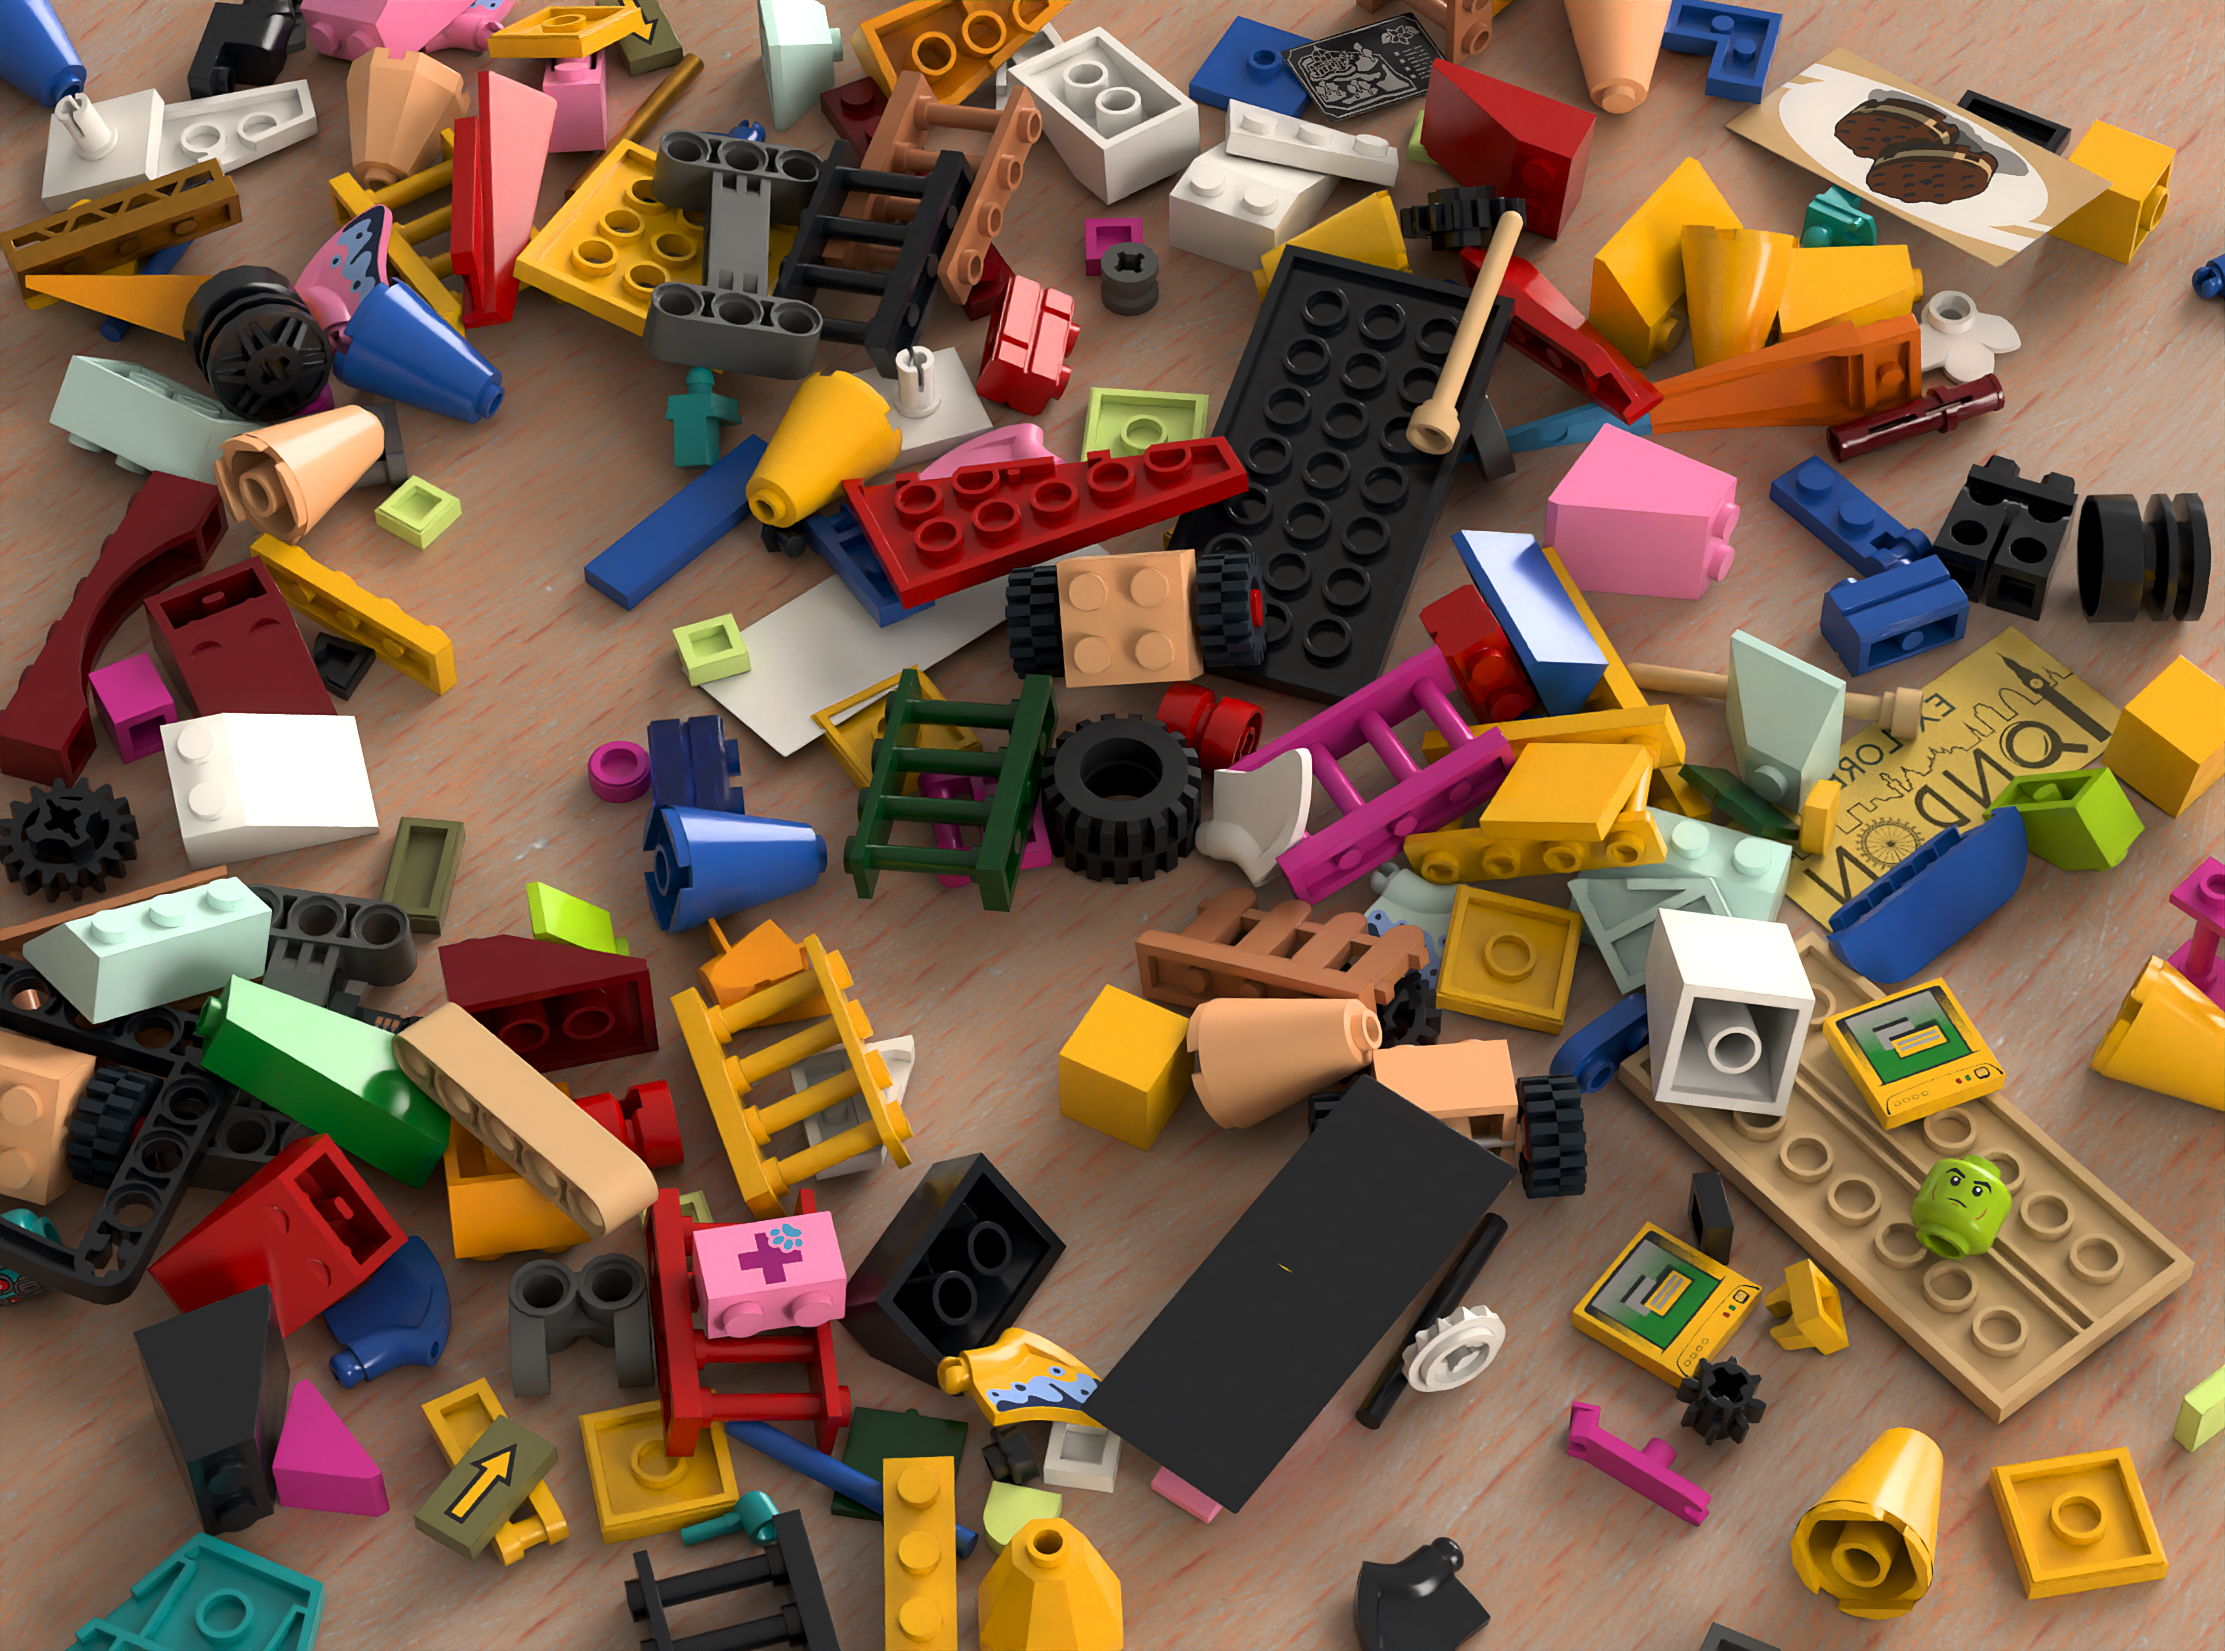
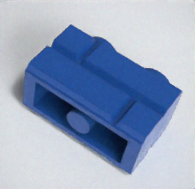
[1820,554,1970,677]

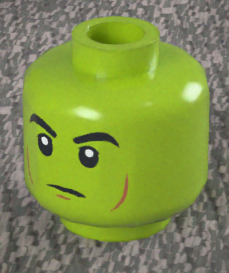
[1910,1154,2012,1261]

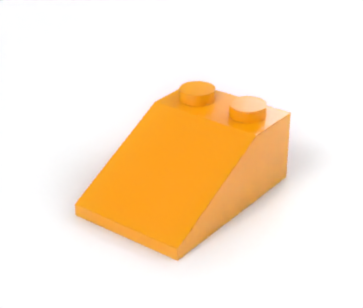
[442,1081,592,1261]

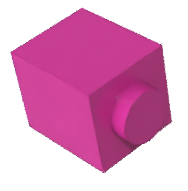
[88,652,178,765]

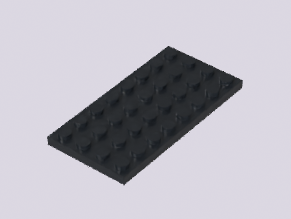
[1166,244,1515,706]

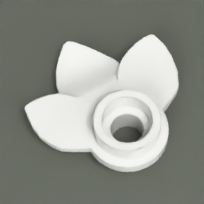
[1919,290,2021,385]

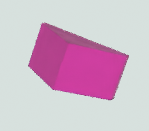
[272,1378,390,1517]

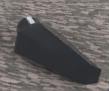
[760,521,807,558]

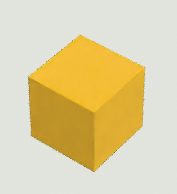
[2049,119,2176,265]
[2101,655,2225,819]
[1059,984,1195,1152]

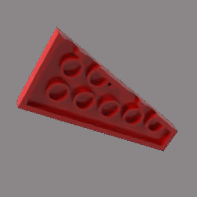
[841,436,1249,610]

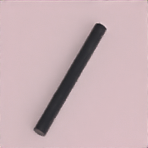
[1355,1212,1508,1430]

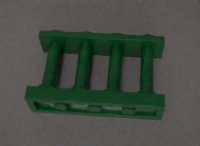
[843,669,1059,912]

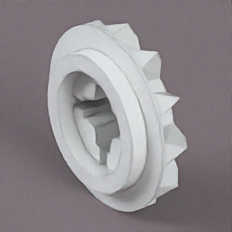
[1401,1305,1506,1392]

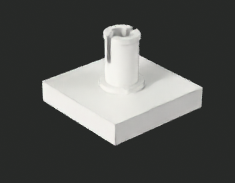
[41,88,165,213]
[851,346,993,473]

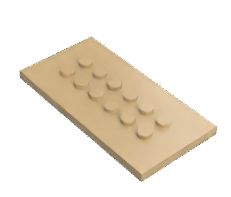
[1618,931,2195,1425]

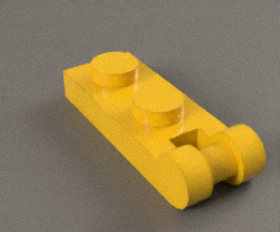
[421,1377,570,1567]

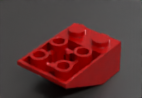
[147,1133,409,1339]

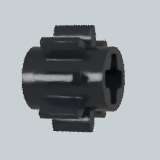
[1676,1356,1767,1446]

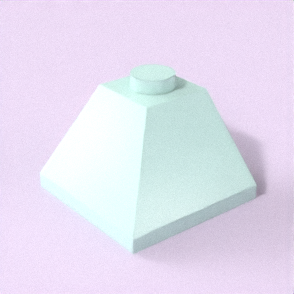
[757,0,843,131]
[1725,629,1846,814]

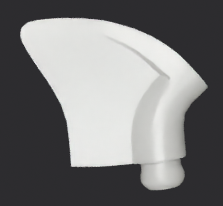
[1194,748,1312,887]

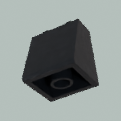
[133,1283,290,1537]

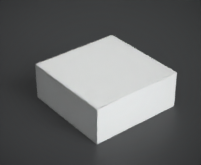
[1043,1421,1123,1493]

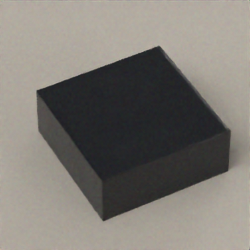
[1687,1170,1734,1265]

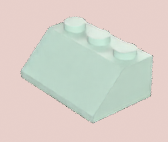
[49,355,272,486]
[1569,806,1793,947]
[22,877,272,1024]

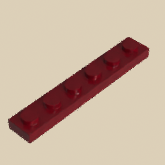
[820,76,1015,321]

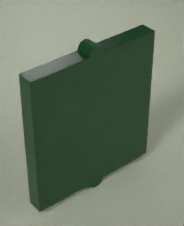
[1678,764,1800,841]
[831,1406,968,1527]

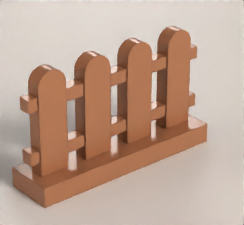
[1135,887,1429,1018]

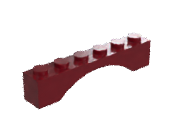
[0,470,229,788]

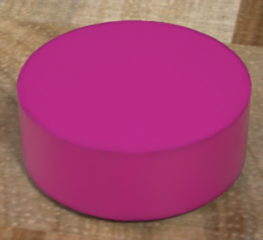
[587,741,652,803]

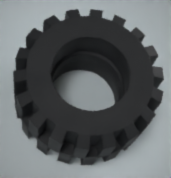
[1041,713,1201,884]

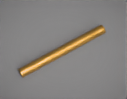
[564,53,704,201]

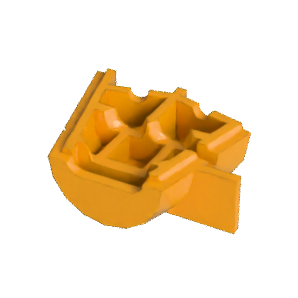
[696,917,832,1030]

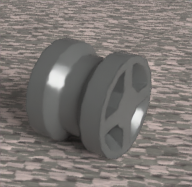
[1101,242,1159,316]

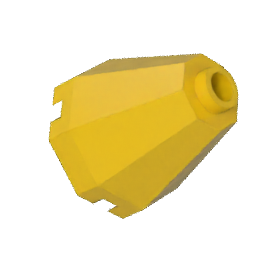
[978,1518,1123,1651]

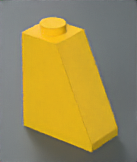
[1769,245,1923,346]

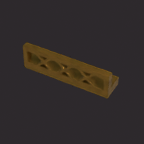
[0,157,243,300]

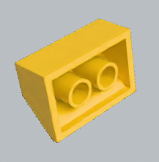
[1588,156,1743,370]

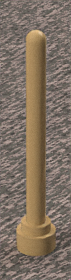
[1406,211,1523,455]
[1625,662,1924,740]

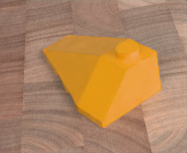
[850,0,1072,105]
[25,275,215,341]

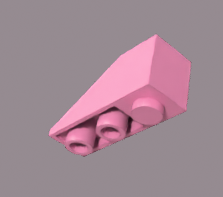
[543,47,607,153]

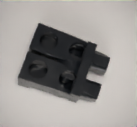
[1931,455,2079,621]

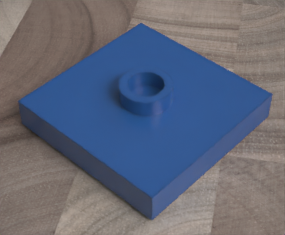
[1189,16,1314,119]

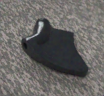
[1353,1537,1491,1651]

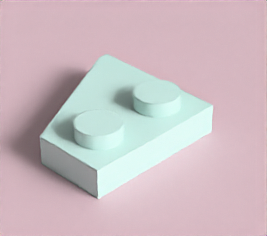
[1567,878,1732,996]

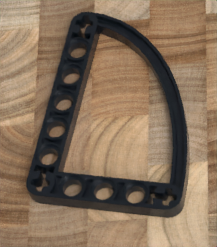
[0,955,239,1305]

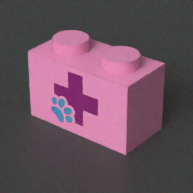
[692,1211,847,1339]

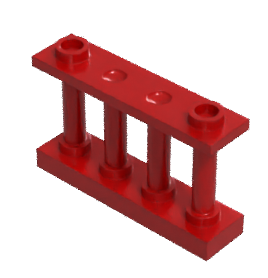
[643,1188,851,1457]

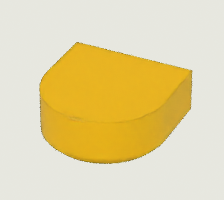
[1799,779,1841,856]

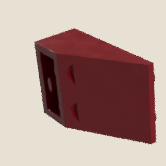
[143,555,338,719]

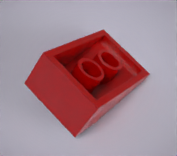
[1420,57,1597,241]

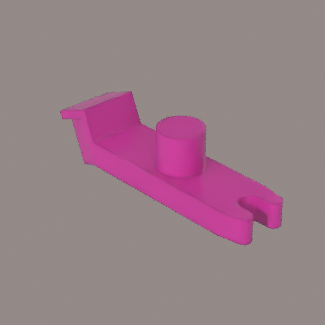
[1566,1401,1712,1526]

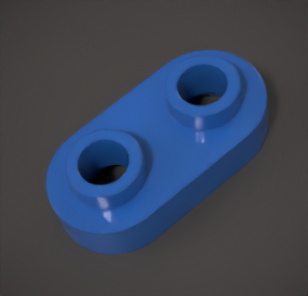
[1549,993,1649,1094]

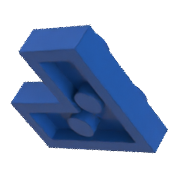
[1661,0,1783,104]

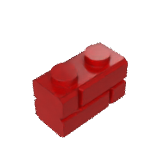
[975,275,1080,417]
[1418,584,1538,725]

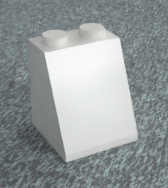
[1644,908,1816,1117]

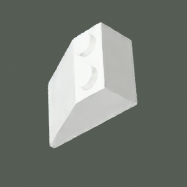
[1007,26,1201,205]
[1169,141,1342,273]
[160,713,379,871]

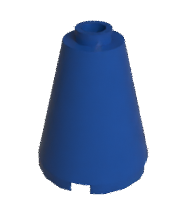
[0,0,87,108]
[333,277,505,424]
[643,804,827,933]

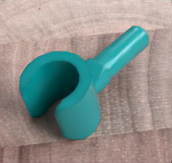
[680,1490,780,1546]

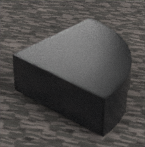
[313,632,376,701]

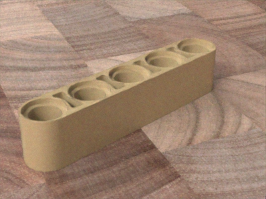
[391,1002,659,1239]

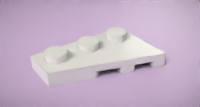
[157,79,319,196]
[1225,99,1399,187]

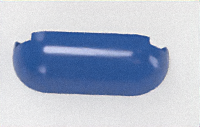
[1826,806,2028,984]

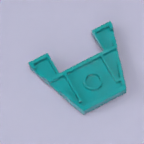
[65,1531,326,1651]

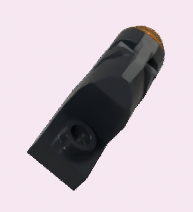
[187,0,308,100]

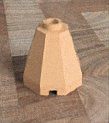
[346,47,471,192]

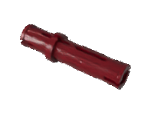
[1826,373,2005,463]

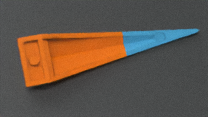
[1460,313,1922,463]

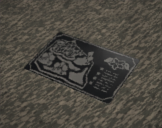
[1281,12,1447,123]

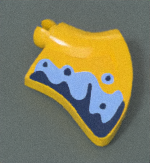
[937,1327,1107,1429]

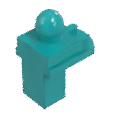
[1799,184,1877,248]
[665,366,742,470]

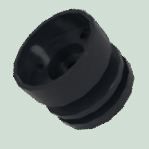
[182,265,333,422]
[2077,493,2211,623]

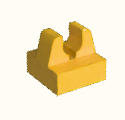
[1764,1259,1849,1356]

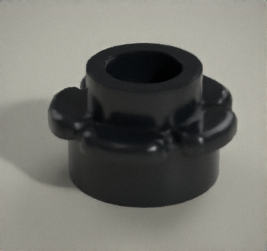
[981,1425,1040,1486]

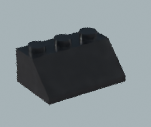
[837,1152,1067,1397]

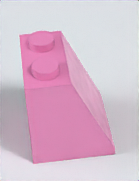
[299,0,476,61]
[1543,423,1740,600]

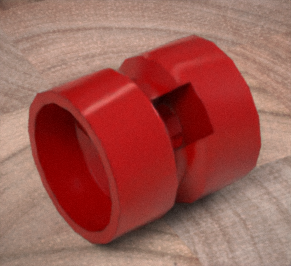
[1155,680,1264,777]
[573,1079,684,1171]

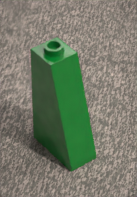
[195,975,451,1190]

